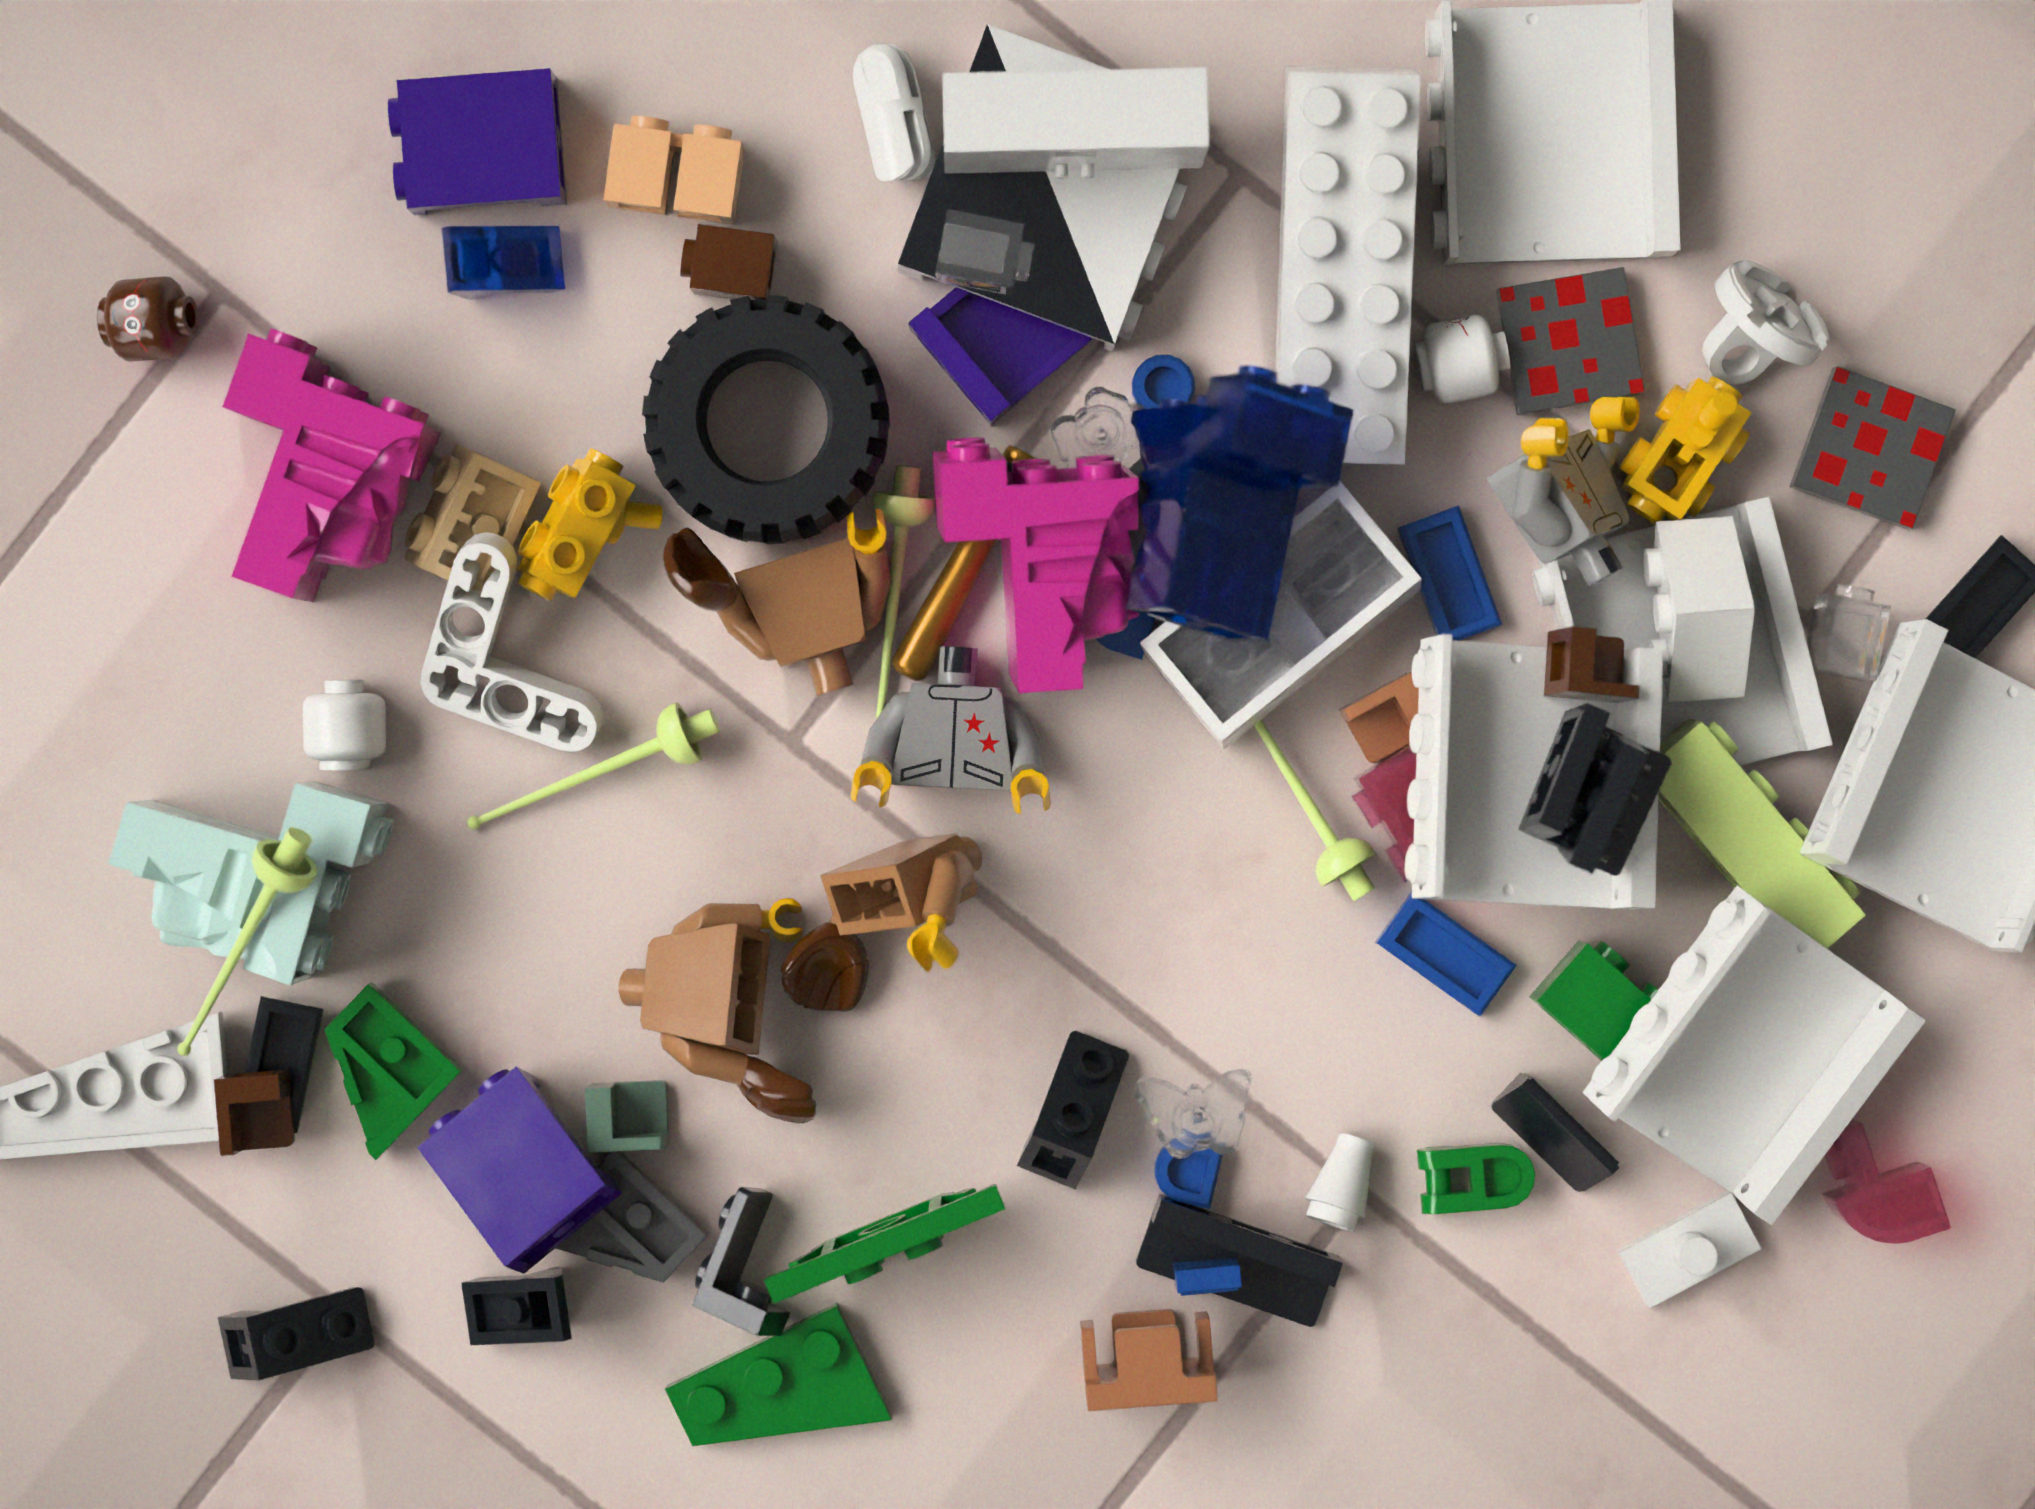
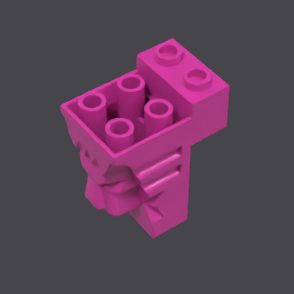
[222,328,441,602]
[932,437,1140,693]

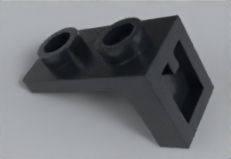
[1017,1031,1129,1189]
[692,1187,791,1336]
[217,1287,375,1381]

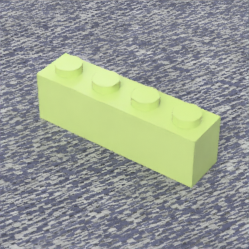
[1659,719,1866,948]

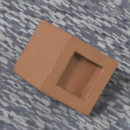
[1339,672,1419,763]

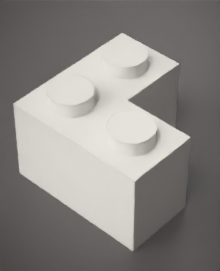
[1643,516,1755,703]

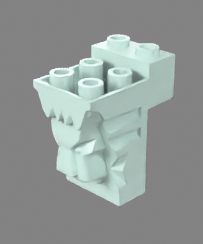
[108,782,394,985]

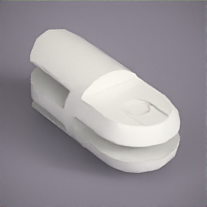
[853,44,936,181]

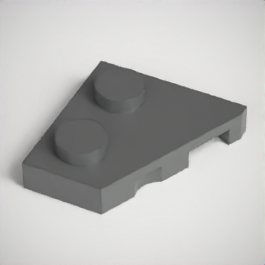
[555,1151,709,1283]

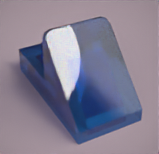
[442,226,565,300]

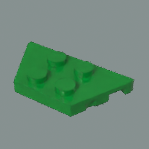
[764,1184,1006,1304]

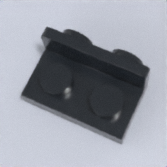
[1518,703,1623,847]
[1557,732,1672,876]

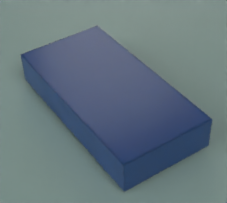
[1397,505,1502,641]
[1375,891,1517,1017]

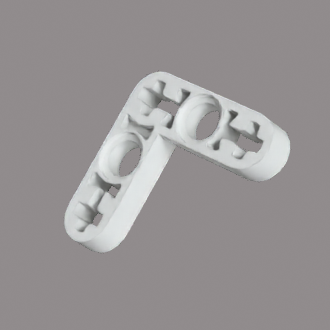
[420,532,604,752]

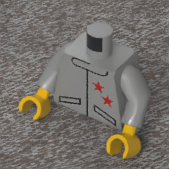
[1487,397,1640,586]
[851,646,1051,814]

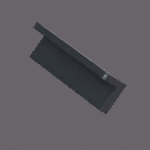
[1136,1193,1343,1327]

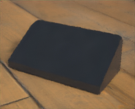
[1491,1073,1620,1192]

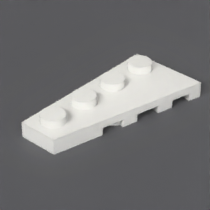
[0,1011,228,1159]

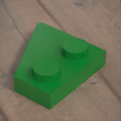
[324,982,464,1160]

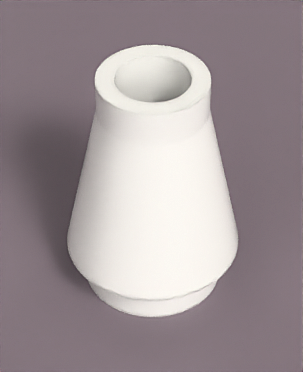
[1305,1133,1376,1232]

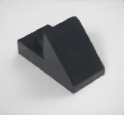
[461,1267,572,1346]

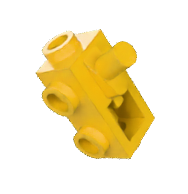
[1619,376,1752,524]
[516,448,663,601]

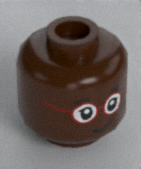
[97,276,199,362]

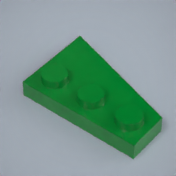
[665,1303,892,1446]

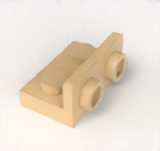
[404,444,541,592]

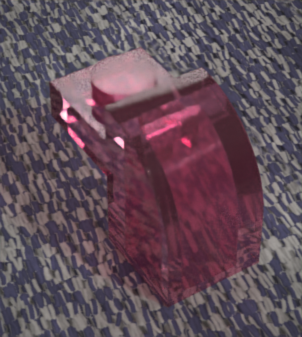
[1822,1119,1951,1244]

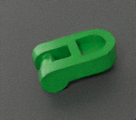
[1417,1143,1535,1214]

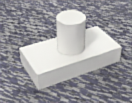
[1616,1190,1762,1309]

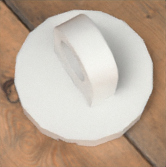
[1702,260,1830,386]

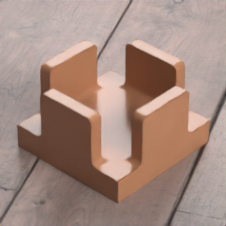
[1080,1309,1218,1411]

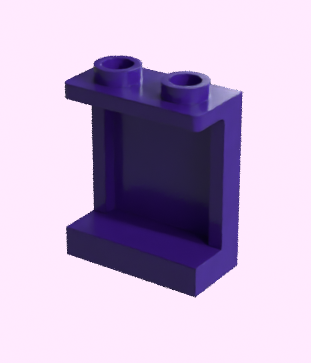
[388,68,567,215]
[908,287,1094,426]
[417,1066,623,1274]

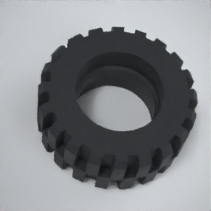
[642,295,890,545]

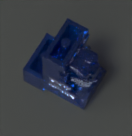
[1126,365,1354,642]

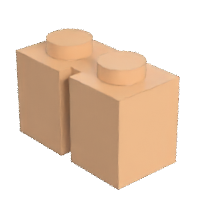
[603,116,745,225]

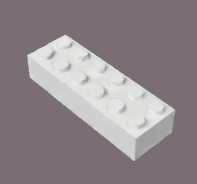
[1273,66,1421,465]

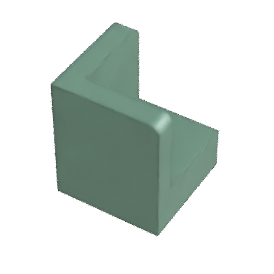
[585,1080,669,1153]

